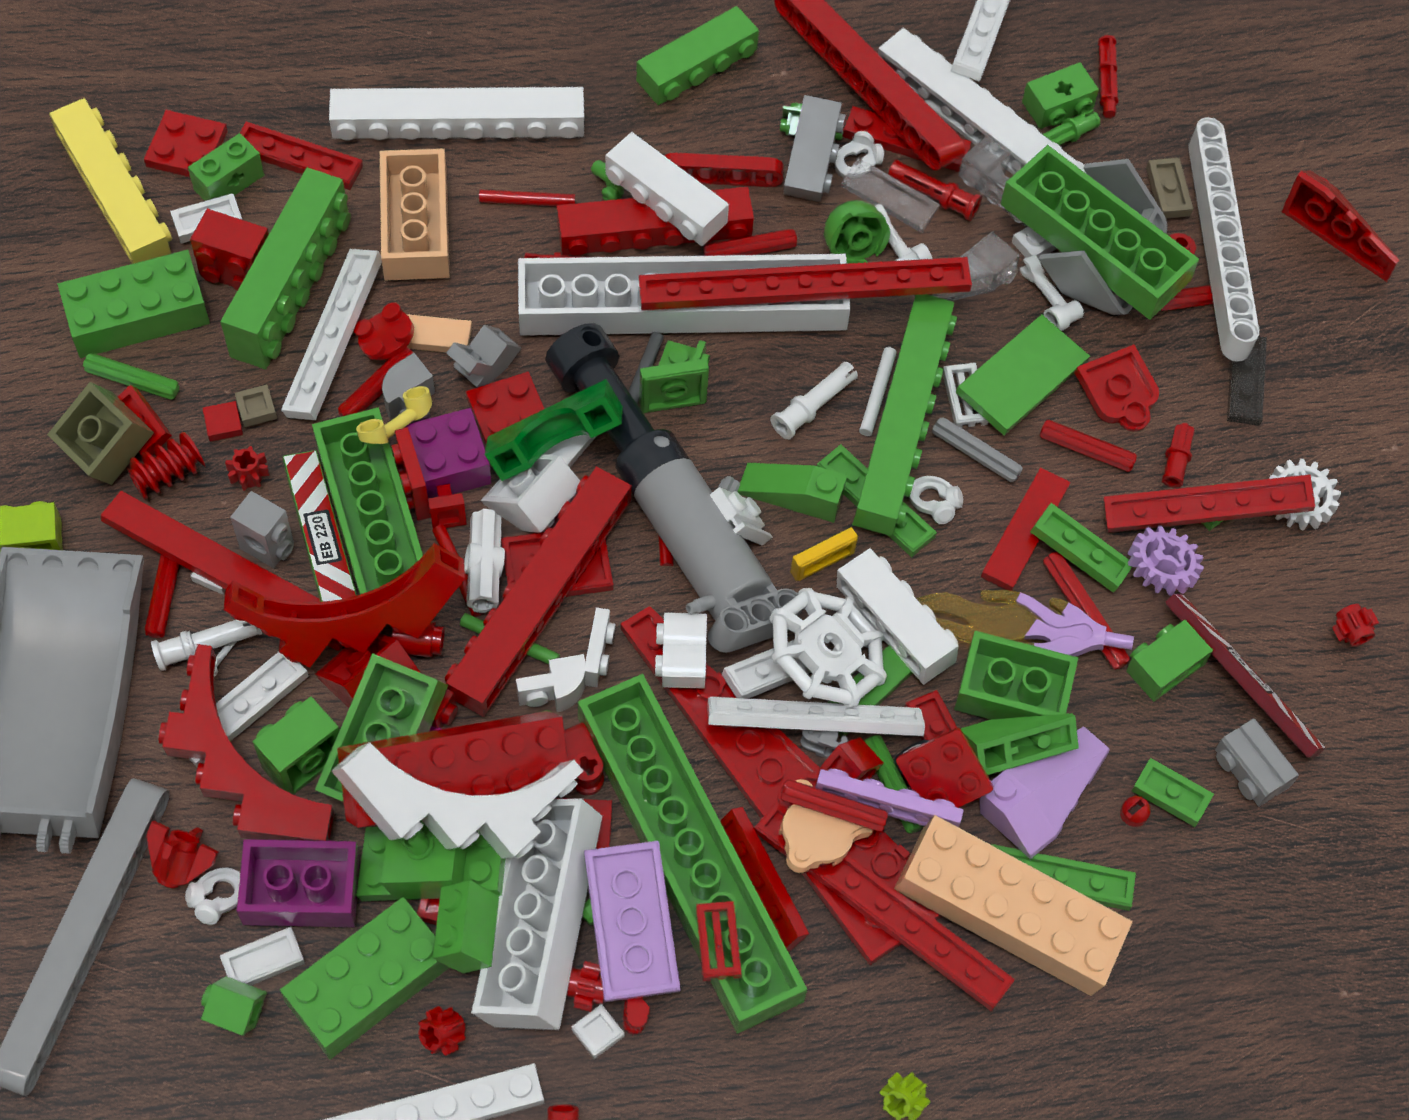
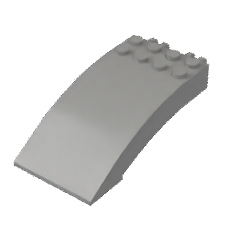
[0,547,144,853]

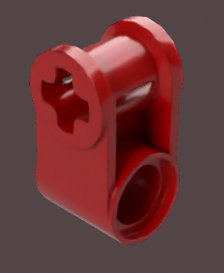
[564,722,604,796]

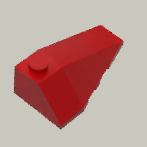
[1281,170,1399,282]

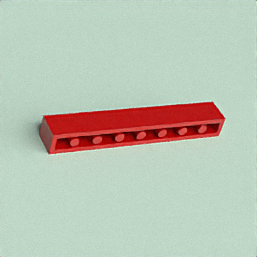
[445,466,632,717]

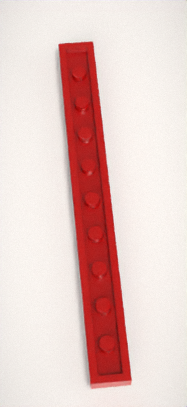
[639,257,972,310]

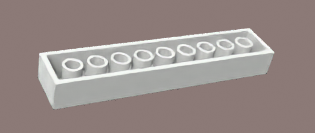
[518,254,850,335]

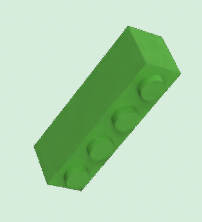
[636,6,759,105]

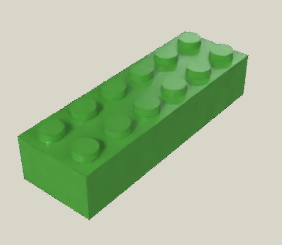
[1000,145,1199,320]
[220,167,351,370]
[312,407,423,595]

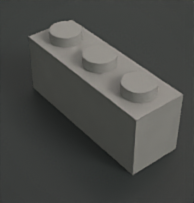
[784,95,846,202]

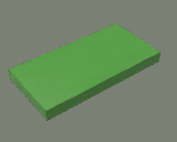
[955,314,1090,435]

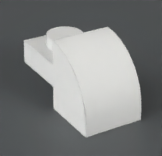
[516,654,585,713]

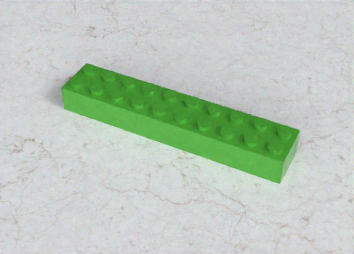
[578,674,807,1034]

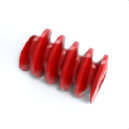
[127,432,206,500]

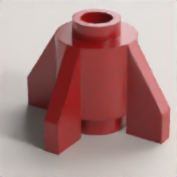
[146,820,219,888]

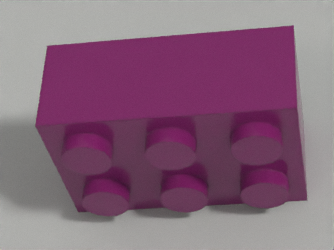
[237,839,360,927]

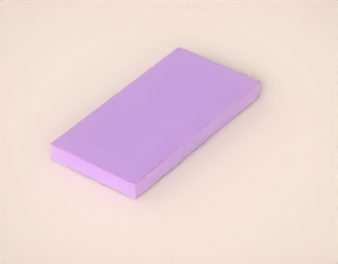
[584,841,680,1002]

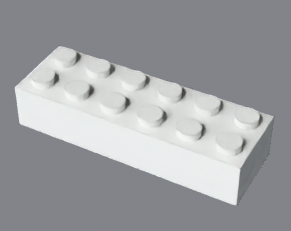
[471,799,602,1030]

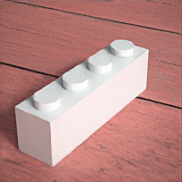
[606,132,729,246]
[837,548,958,685]

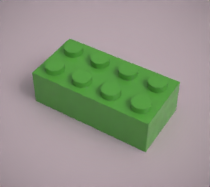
[57,250,210,358]
[315,653,448,802]
[280,897,450,1060]

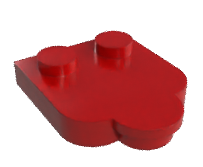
[1074,344,1159,432]

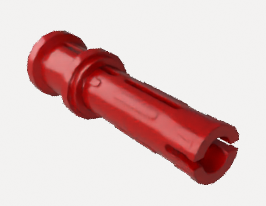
[887,160,983,221]

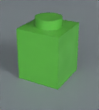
[201,976,267,1036]

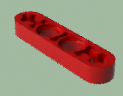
[664,153,784,187]

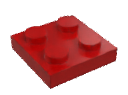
[144,110,228,177]
[466,371,544,445]
[391,427,431,521]

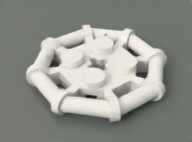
[770,588,887,708]

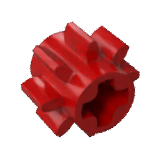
[225,446,270,491]
[1332,604,1379,647]
[566,961,604,1011]
[418,1006,466,1056]

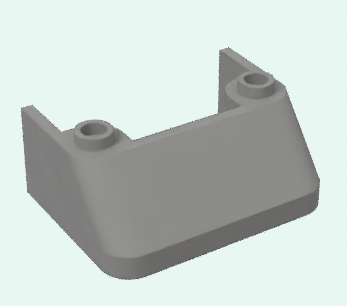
[1038,159,1167,315]

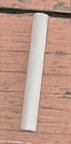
[859,347,897,436]

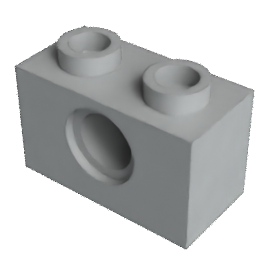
[230,491,294,568]

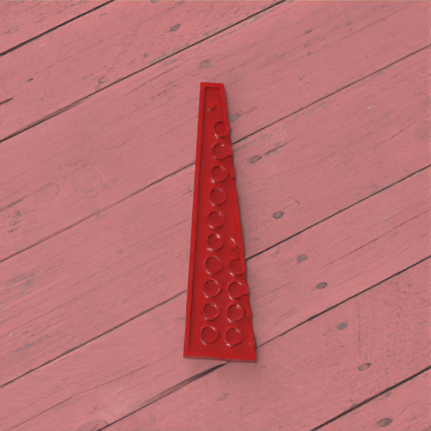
[620,606,942,965]

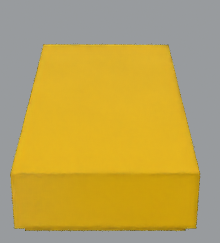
[790,527,858,581]

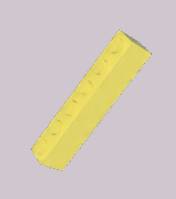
[49,98,173,264]

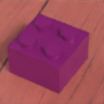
[405,408,491,498]

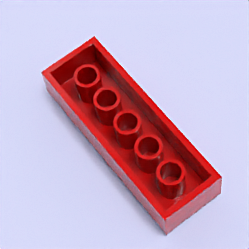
[337,711,567,828]

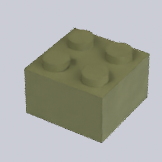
[47,382,154,485]

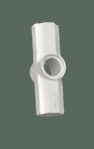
[464,509,505,613]

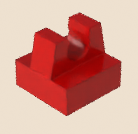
[428,484,467,528]

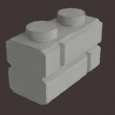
[1215,718,1299,807]

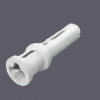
[770,362,858,439]
[151,620,263,671]

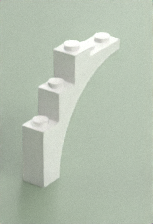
[332,743,583,859]

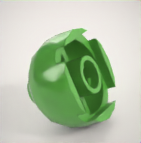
[824,200,890,264]

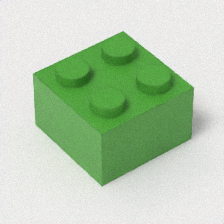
[252,696,340,795]

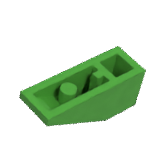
[738,463,847,523]
[961,713,1079,775]

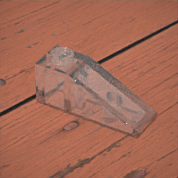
[928,231,1020,301]

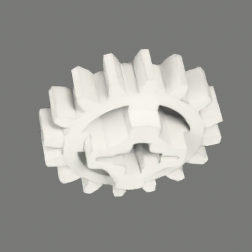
[1269,459,1341,530]

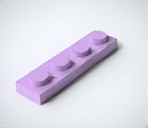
[815,769,964,827]

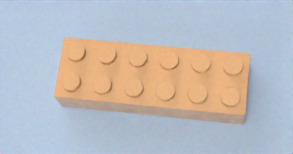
[894,815,1133,996]

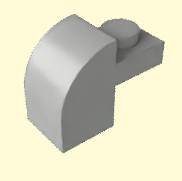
[447,325,521,387]
[382,353,435,423]

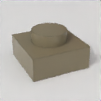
[235,384,277,427]

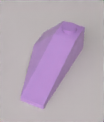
[980,727,1109,859]

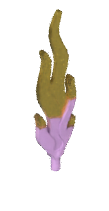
[916,590,1134,657]

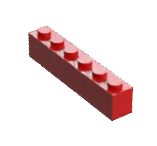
[557,187,754,256]

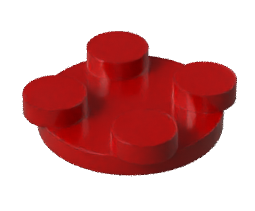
[353,302,414,360]

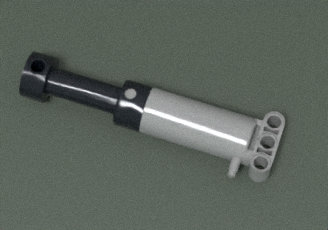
[545,323,803,653]

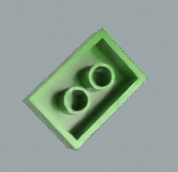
[954,631,1079,719]

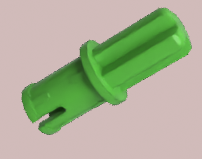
[1043,109,1100,145]

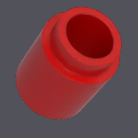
[392,622,445,657]

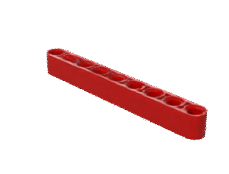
[774,0,965,170]

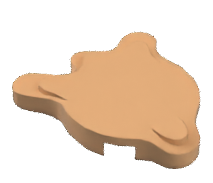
[779,779,873,873]

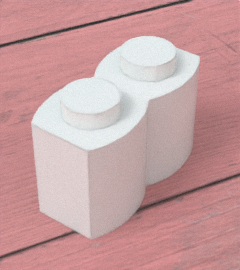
[655,613,707,688]

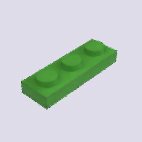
[1030,503,1132,593]

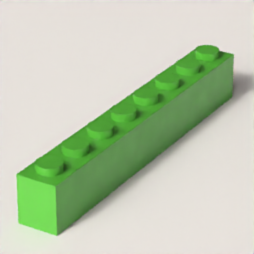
[852,294,957,536]

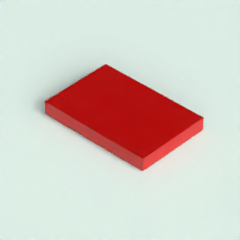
[501,532,613,597]

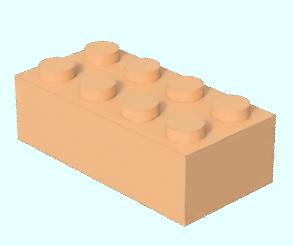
[380,149,450,280]

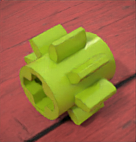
[880,1072,930,1120]

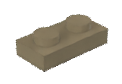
[1146,157,1193,219]

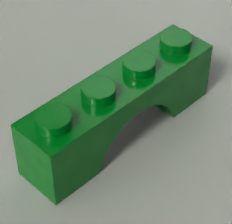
[485,379,623,481]

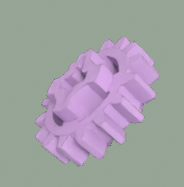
[1128,526,1204,596]

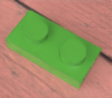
[1132,758,1214,827]

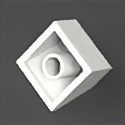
[481,454,580,533]

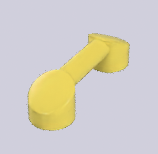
[356,386,432,444]

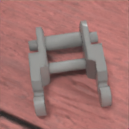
[801,730,848,758]

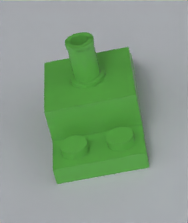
[356,820,506,901]

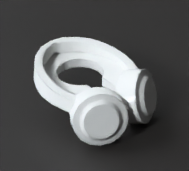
[835,131,884,180]
[909,476,963,524]
[185,868,240,925]

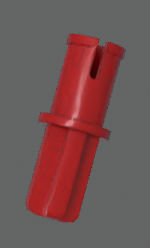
[1162,423,1195,488]

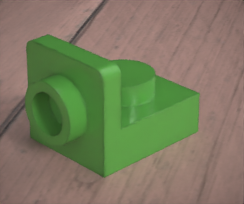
[658,340,710,366]

